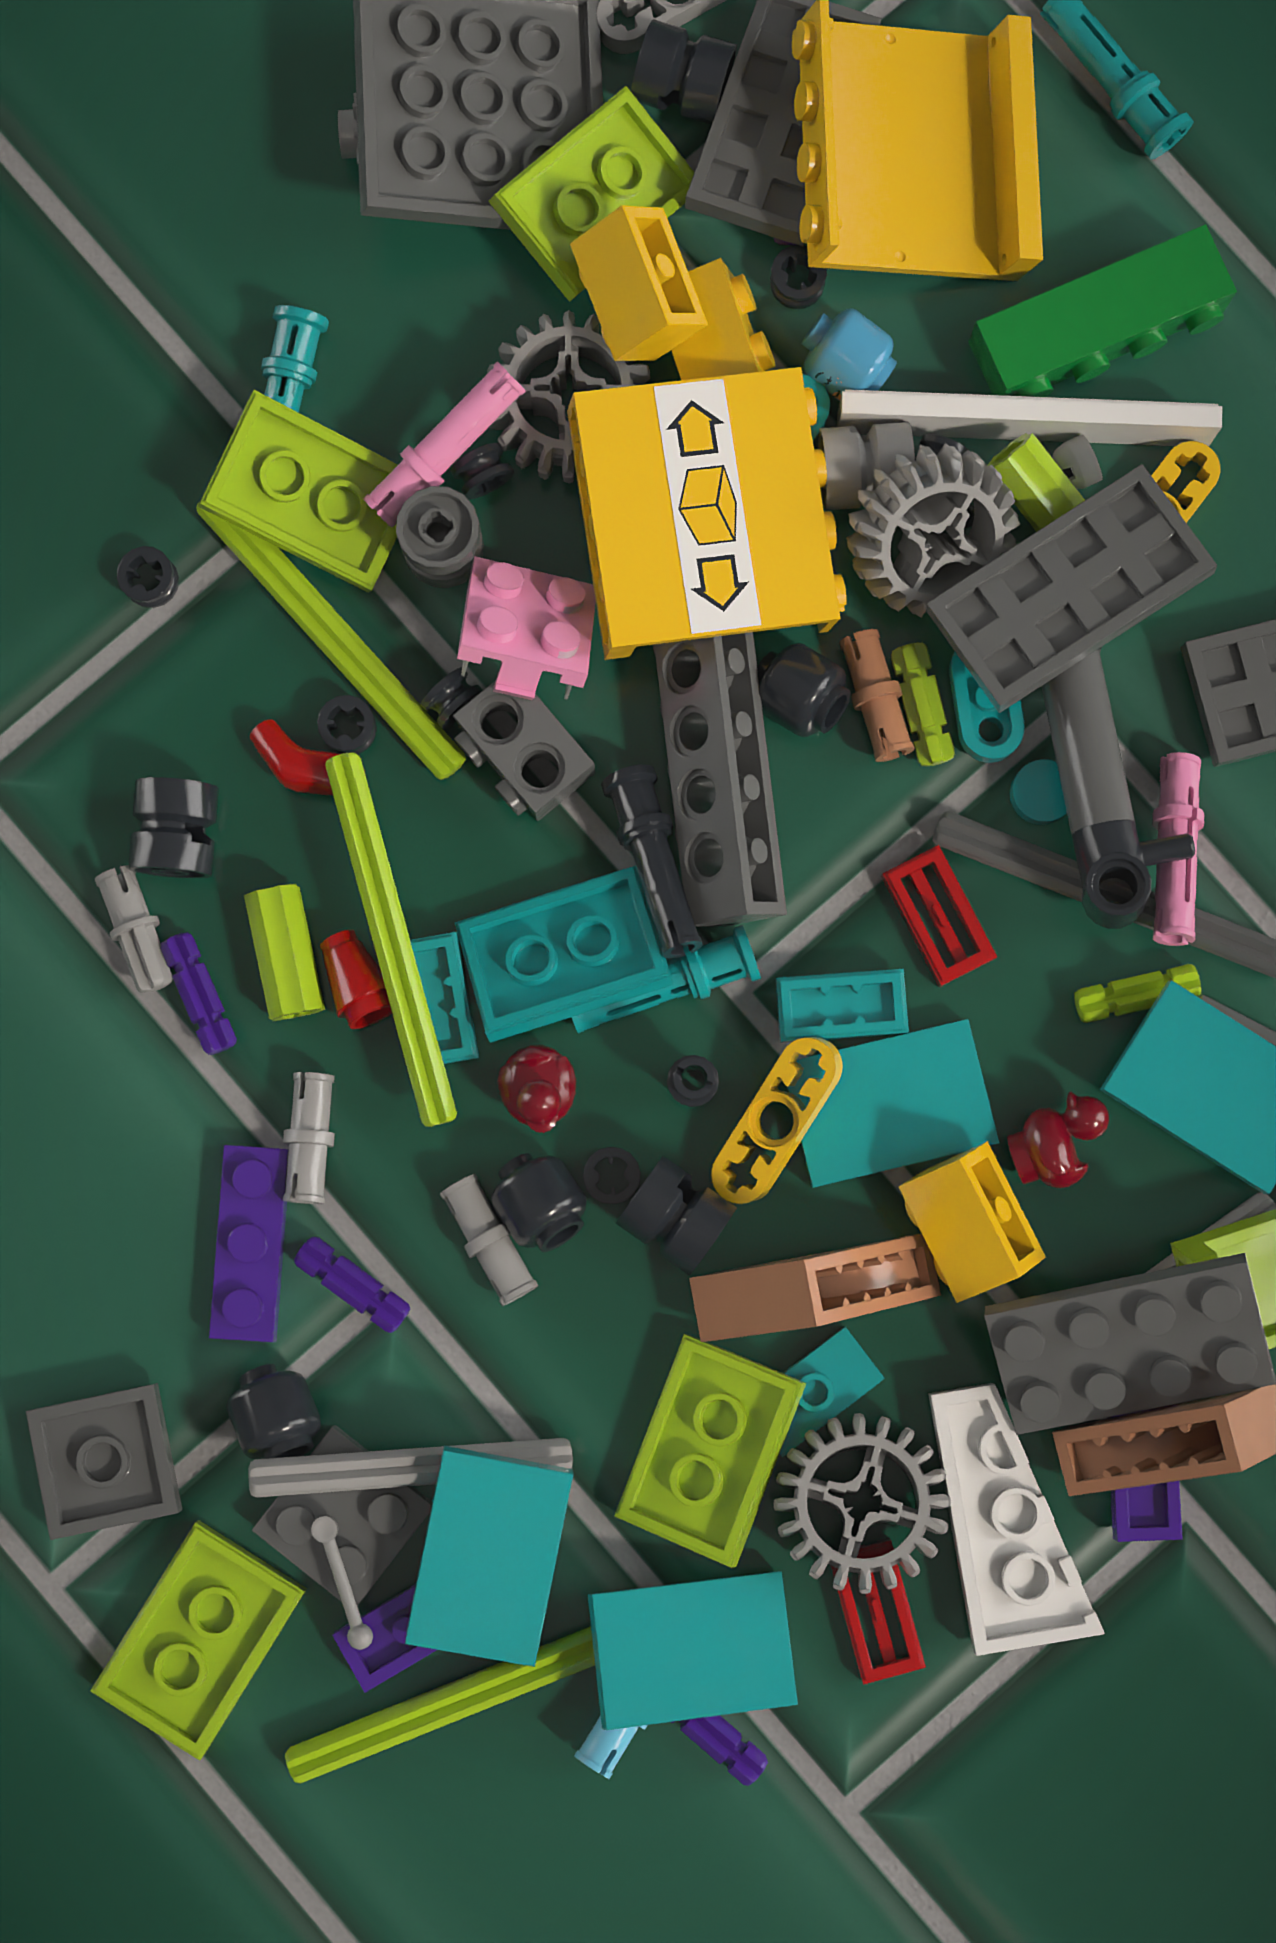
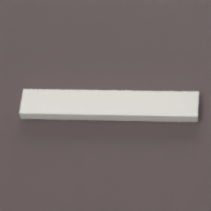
[837,390,1222,446]

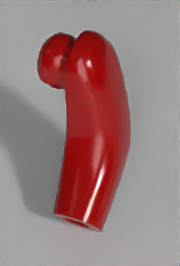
[250,719,365,796]

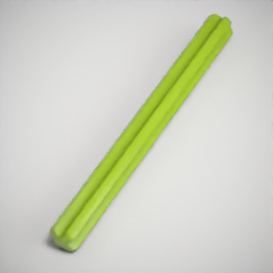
[196,501,466,780]
[325,752,457,1127]
[285,1626,595,1784]

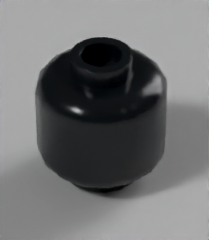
[757,643,851,738]
[491,1153,587,1252]
[226,1364,321,1459]

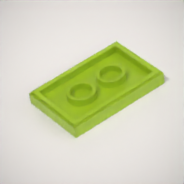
[488,86,695,302]
[198,390,398,593]
[614,1334,806,1568]
[90,1520,307,1761]

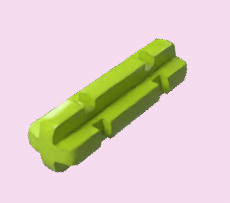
[891,643,955,766]
[1075,964,1201,1023]

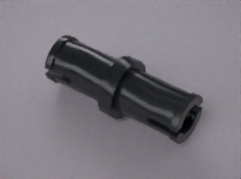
[667,1055,719,1107]

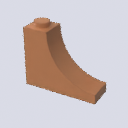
[689,1233,941,1342]
[1052,1375,1276,1496]

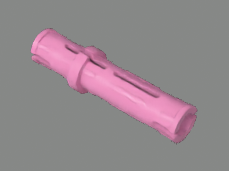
[363,361,526,527]
[1152,752,1204,946]

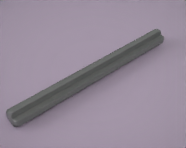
[933,811,1276,978]

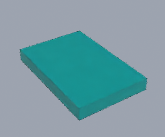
[455,865,674,1043]
[1100,980,1276,1194]
[787,1019,999,1188]
[405,1446,573,1667]
[588,1571,798,1730]

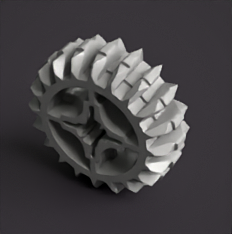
[487,310,650,483]
[846,444,1020,617]
[774,1413,951,1594]

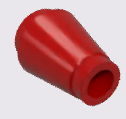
[320,930,392,1029]

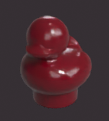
[498,1045,576,1133]
[1007,1091,1109,1188]

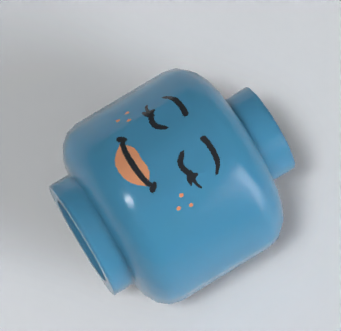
[801,308,897,402]

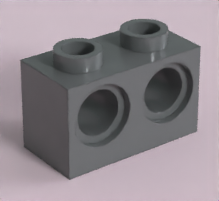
[453,681,595,822]

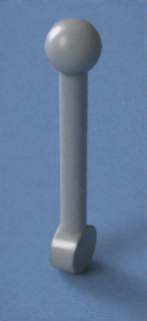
[311,1515,373,1650]

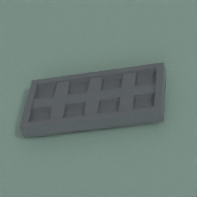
[685,0,882,247]
[927,464,1217,713]
[1181,619,1276,767]
[984,1253,1276,1435]

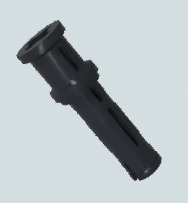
[601,764,703,959]

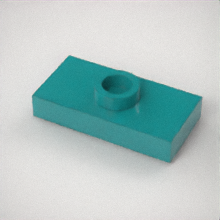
[410,932,479,1064]
[775,969,909,1043]
[780,1326,885,1457]

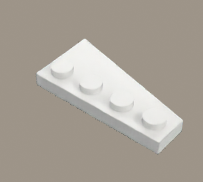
[928,1383,1105,1656]

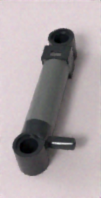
[1041,647,1195,929]

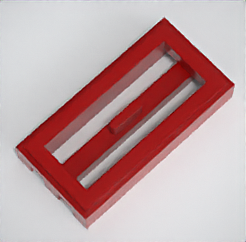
[881,845,997,987]
[830,1538,926,1685]

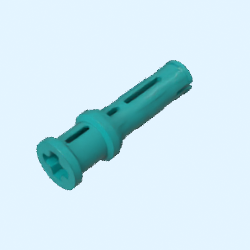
[1040,0,1194,160]
[261,305,329,413]
[572,925,761,1033]

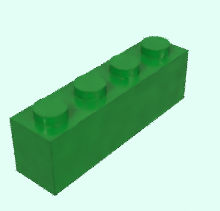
[968,224,1237,397]

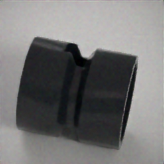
[631,19,737,125]
[128,777,219,879]
[615,1156,737,1276]

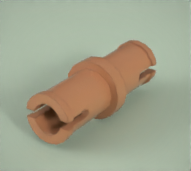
[839,629,915,762]

